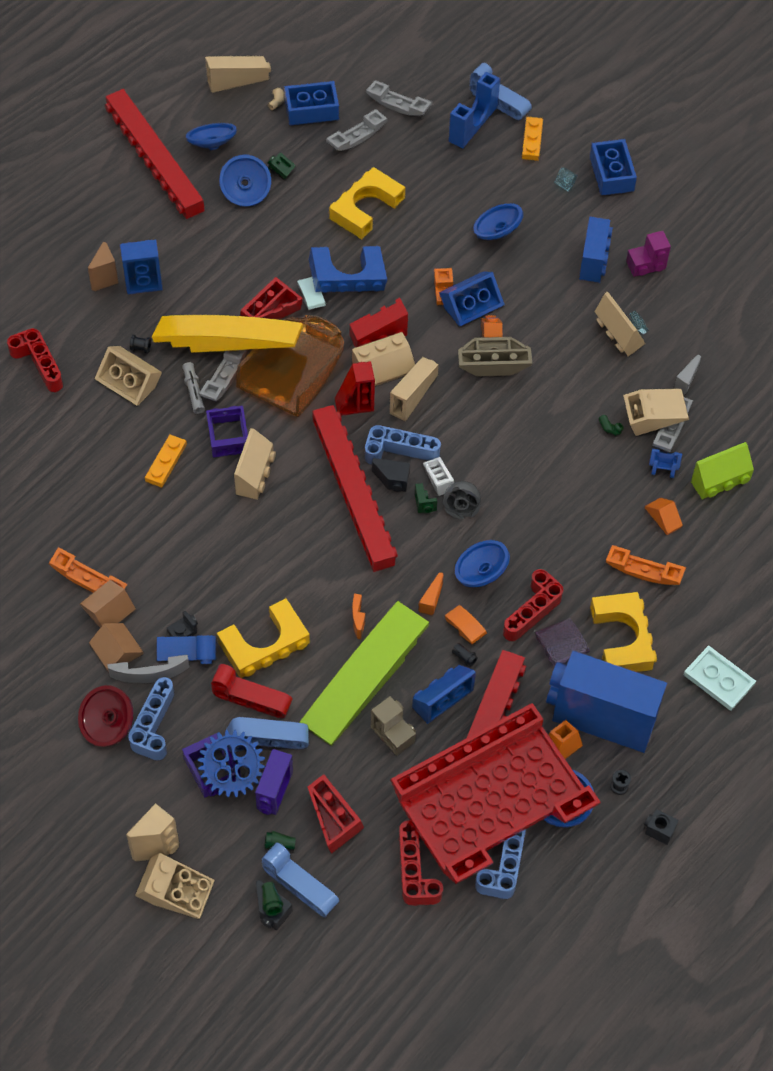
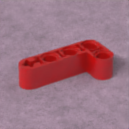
[7,328,63,392]
[503,569,563,641]
[211,664,293,719]
[399,820,443,905]

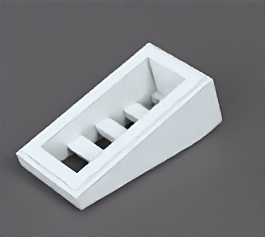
[423,457,454,496]

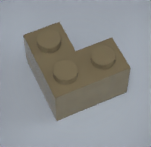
[371,696,416,756]

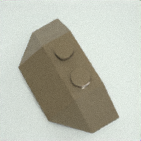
[458,337,532,376]

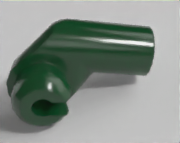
[598,415,624,436]

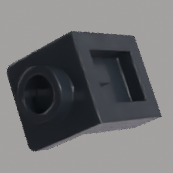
[167,610,198,637]

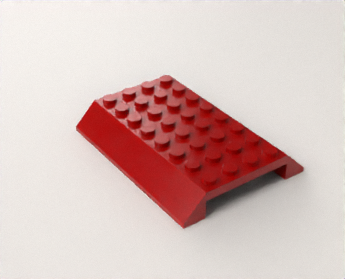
[391,703,601,884]

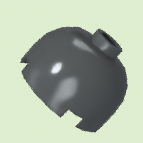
[443,481,481,519]

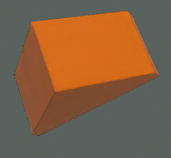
[645,498,683,535]

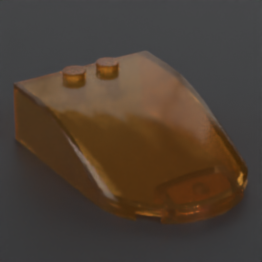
[236,315,344,417]

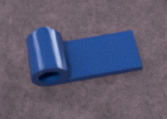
[157,635,216,664]

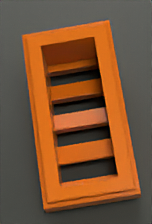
[418,572,444,615]

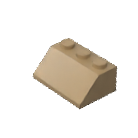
[595,291,646,356]
[352,332,415,386]
[94,346,162,405]
[234,428,276,500]
[126,804,179,861]

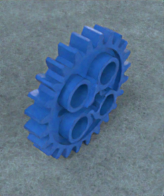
[198,730,265,798]

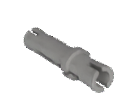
[182,362,205,414]

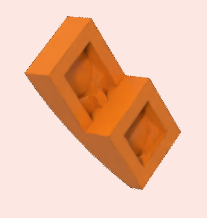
[434,268,453,305]
[353,593,365,639]
[445,605,487,644]

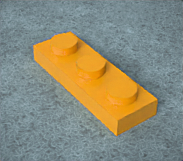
[522,117,543,161]
[145,434,187,487]

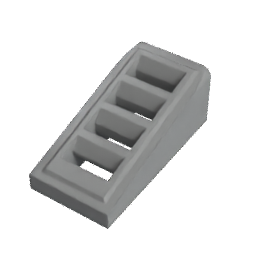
[674,355,701,394]

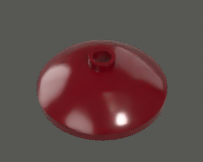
[78,685,133,747]

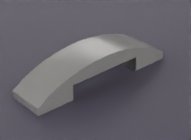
[366,80,432,116]
[326,109,387,150]
[199,350,247,401]
[652,397,693,452]
[108,655,189,683]

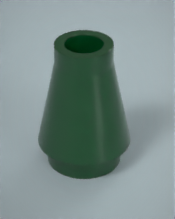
[264,831,296,850]
[262,882,284,916]

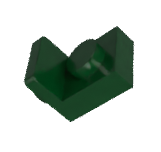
[267,152,296,179]
[414,483,438,513]

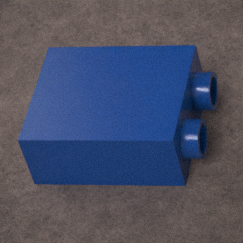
[546,650,667,753]

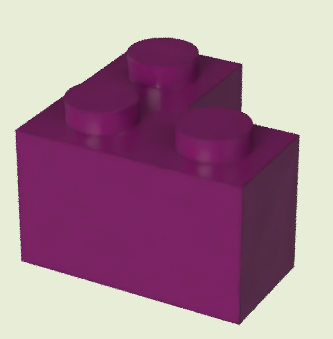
[626,231,671,277]

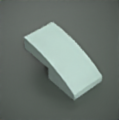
[297,277,326,310]

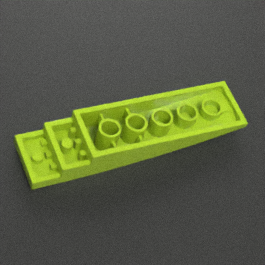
[299,601,429,746]

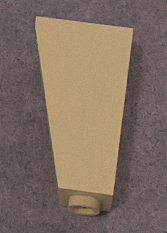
[205,56,271,93]
[390,357,439,421]

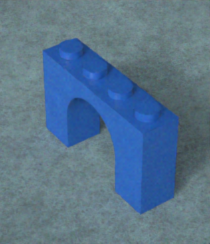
[449,72,500,148]
[309,246,387,292]

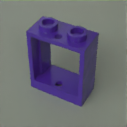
[206,406,248,458]
[182,733,241,798]
[255,749,293,815]

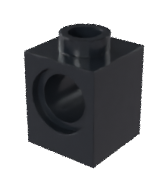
[644,809,679,845]

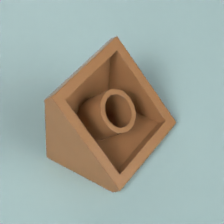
[88,242,119,291]
[80,580,136,628]
[89,623,144,672]

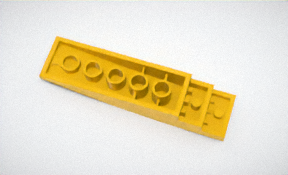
[152,315,303,353]

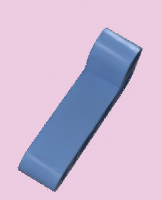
[470,63,532,120]
[365,425,441,464]
[128,677,174,760]
[226,717,309,752]
[475,829,526,899]
[262,843,339,917]

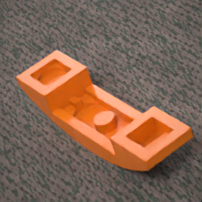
[606,545,686,585]
[49,547,127,593]

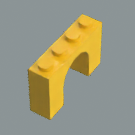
[329,167,405,240]
[590,592,657,672]
[217,599,310,678]

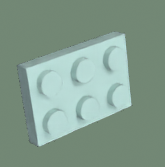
[683,645,756,711]

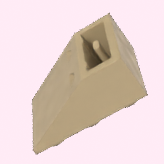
[624,389,689,436]
[135,853,215,919]

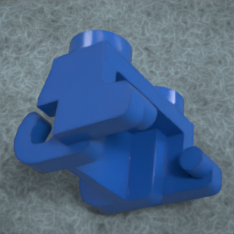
[649,448,682,478]

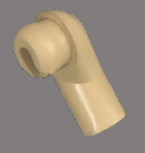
[268,88,284,111]

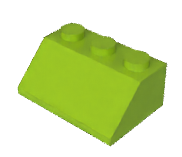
[691,442,754,499]

